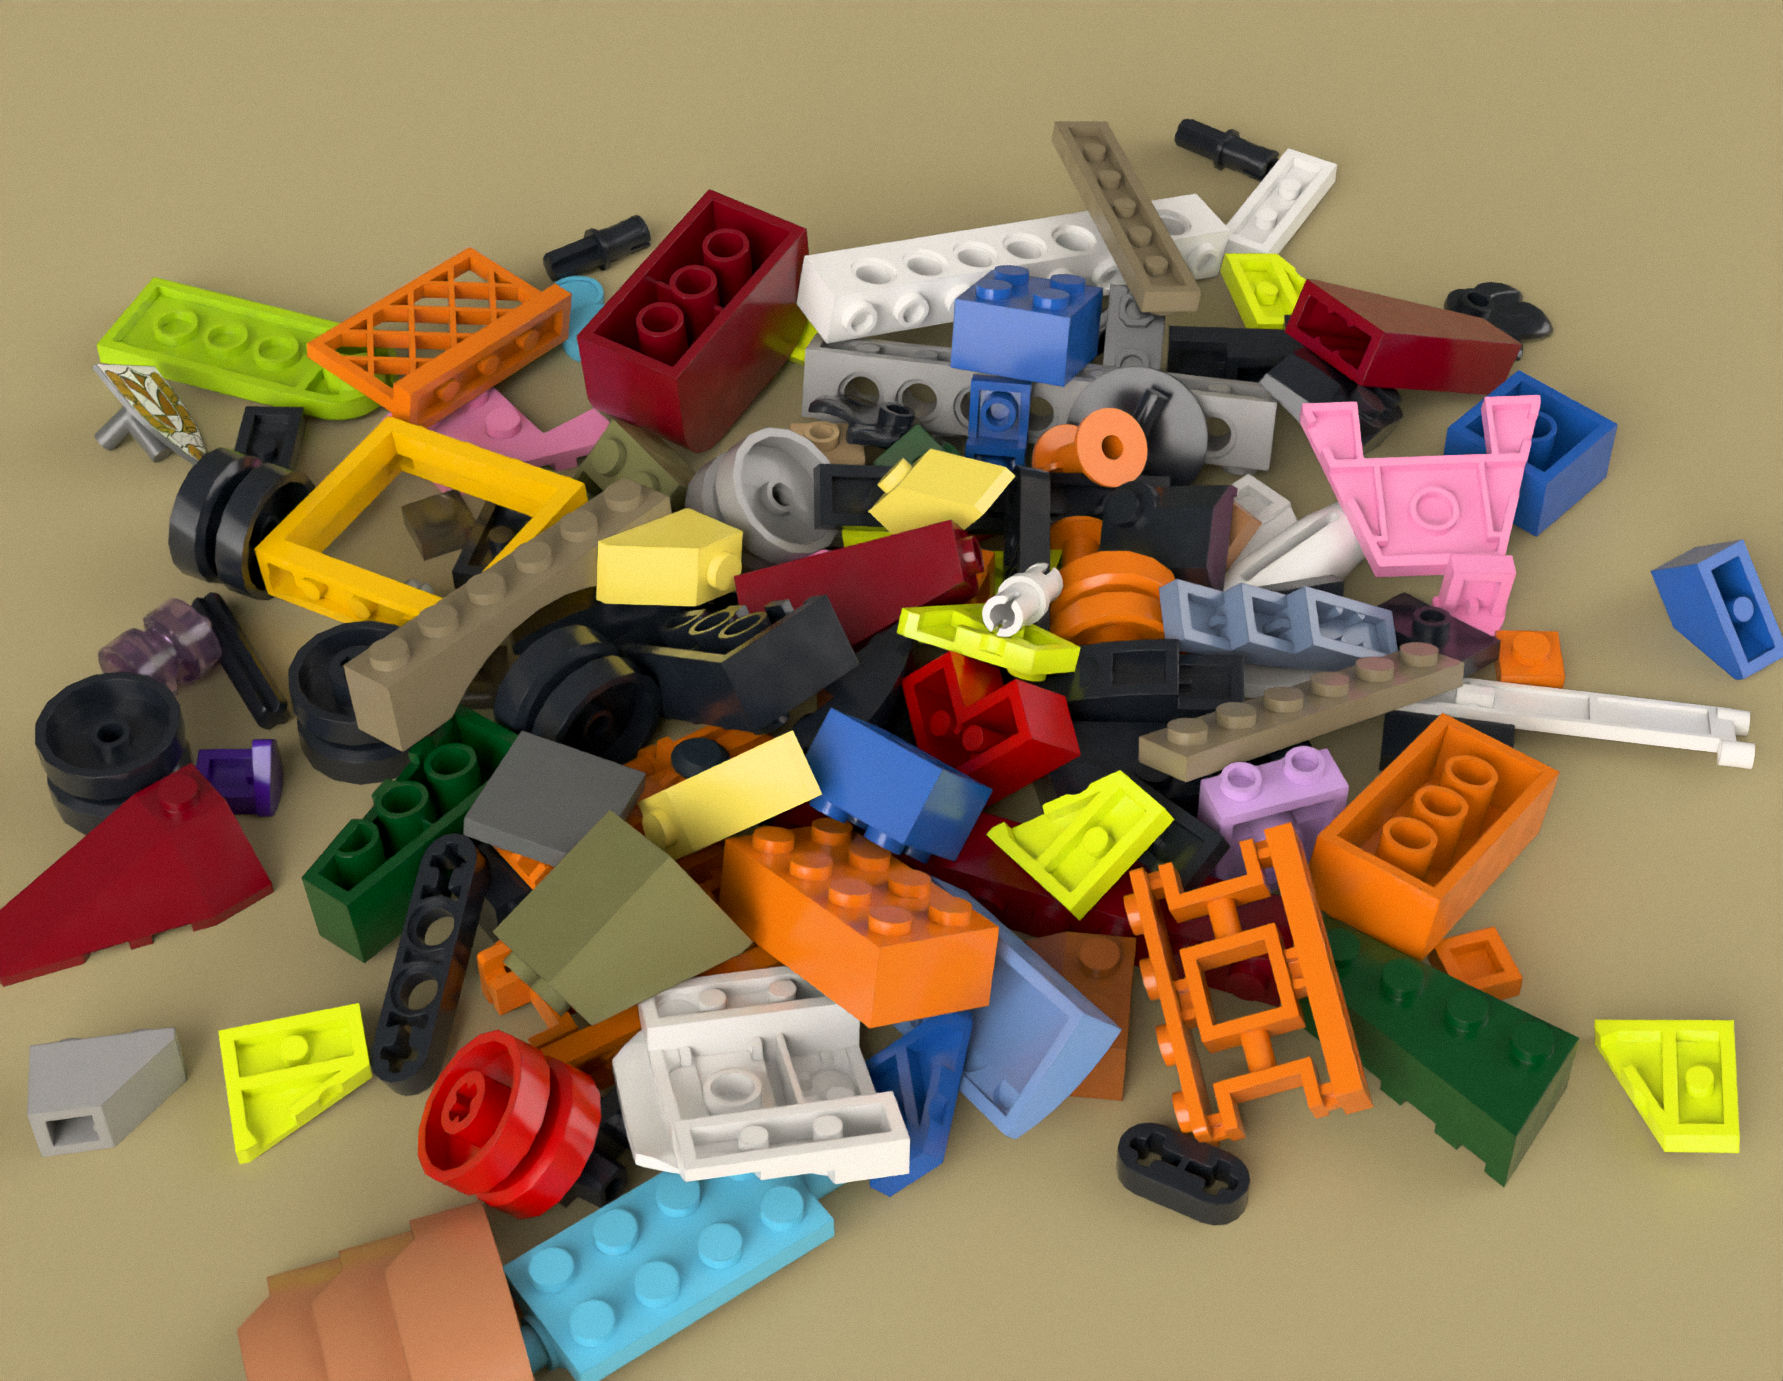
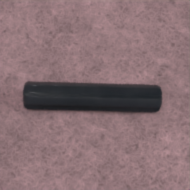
[191,592,290,730]

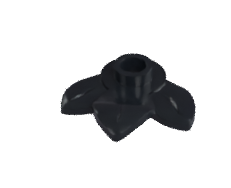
[1444,282,1553,361]
[808,395,924,450]

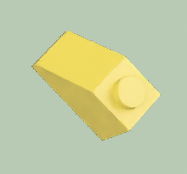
[869,449,1015,535]
[596,508,743,607]

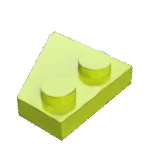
[986,770,1174,921]

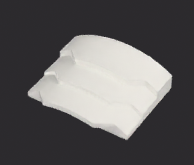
[612,966,910,1184]

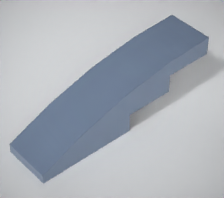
[1159,579,1398,672]

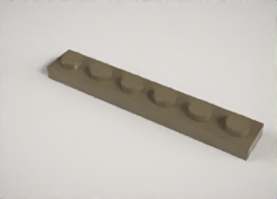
[1052,121,1201,316]
[1138,642,1464,782]

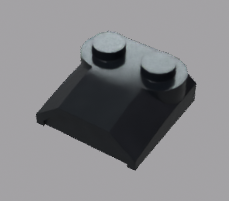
[1259,347,1403,455]
[1099,481,1238,592]

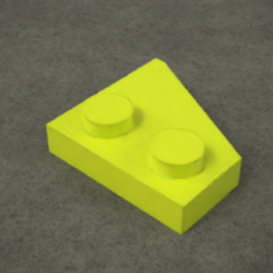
[1220,253,1306,330]
[897,603,1081,682]
[218,1003,373,1164]
[1594,1019,1740,1153]

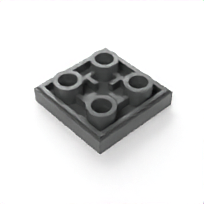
[463,731,646,867]

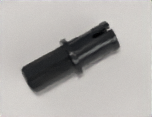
[1174,119,1279,183]
[543,215,651,281]

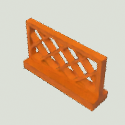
[307,247,572,428]

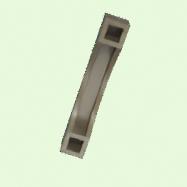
[343,477,672,752]

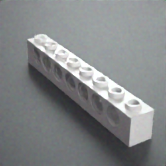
[796,194,1230,344]

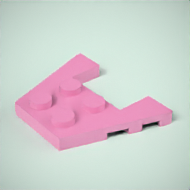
[382,387,610,498]
[1299,395,1541,577]

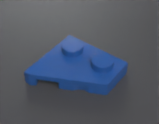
[865,1010,973,1197]

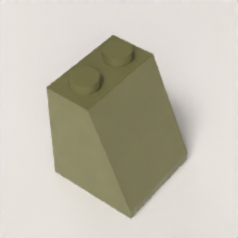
[493,810,753,1026]

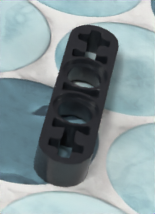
[1003,465,1050,632]
[370,833,491,1096]

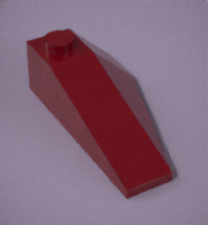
[0,763,274,987]

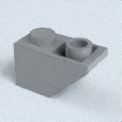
[27,1027,187,1157]

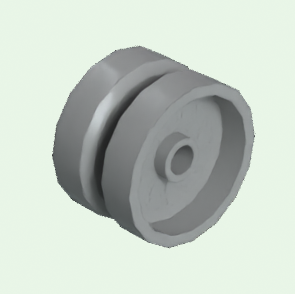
[684,427,840,574]

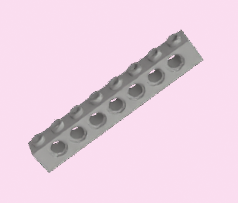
[801,333,1278,475]

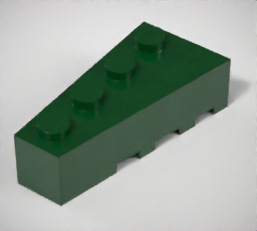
[301,703,519,963]
[1299,915,1579,1187]

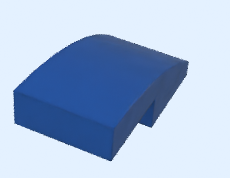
[965,374,1032,471]

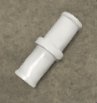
[982,563,1063,637]

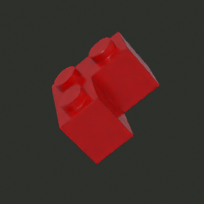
[902,650,1081,810]

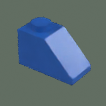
[1651,539,1783,680]

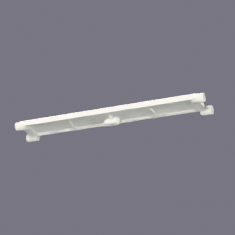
[1244,663,1755,769]

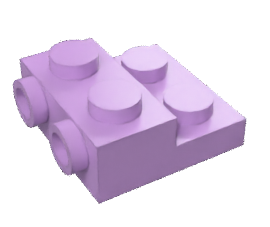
[1197,746,1349,891]

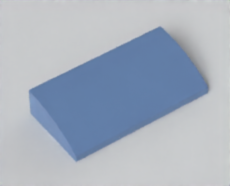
[892,876,1122,1140]

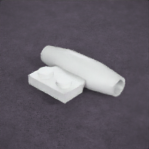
[1224,473,1365,591]

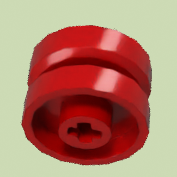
[418,1030,601,1220]

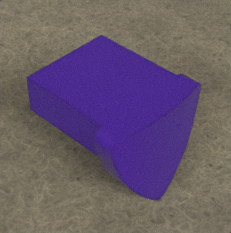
[196,739,284,817]

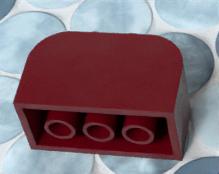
[577,189,809,453]

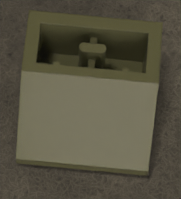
[573,419,696,513]

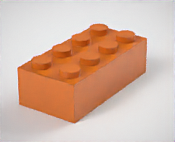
[1309,713,1560,962]
[719,818,999,1028]

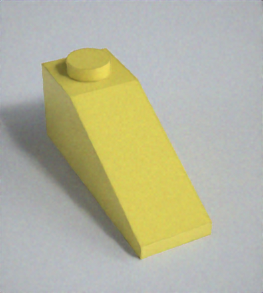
[637,730,822,860]

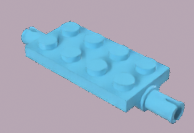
[503,1171,847,1381]

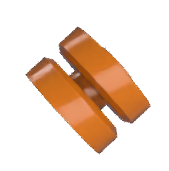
[1050,551,1187,654]

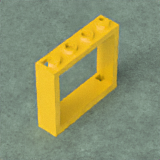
[254,416,588,627]

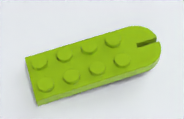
[96,277,399,420]

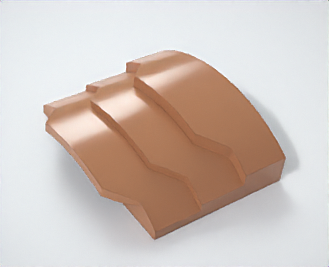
[237,1201,534,1381]

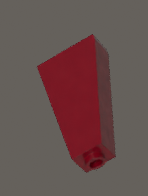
[1284,279,1522,395]
[734,519,984,654]

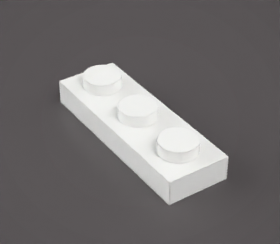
[1223,148,1337,256]

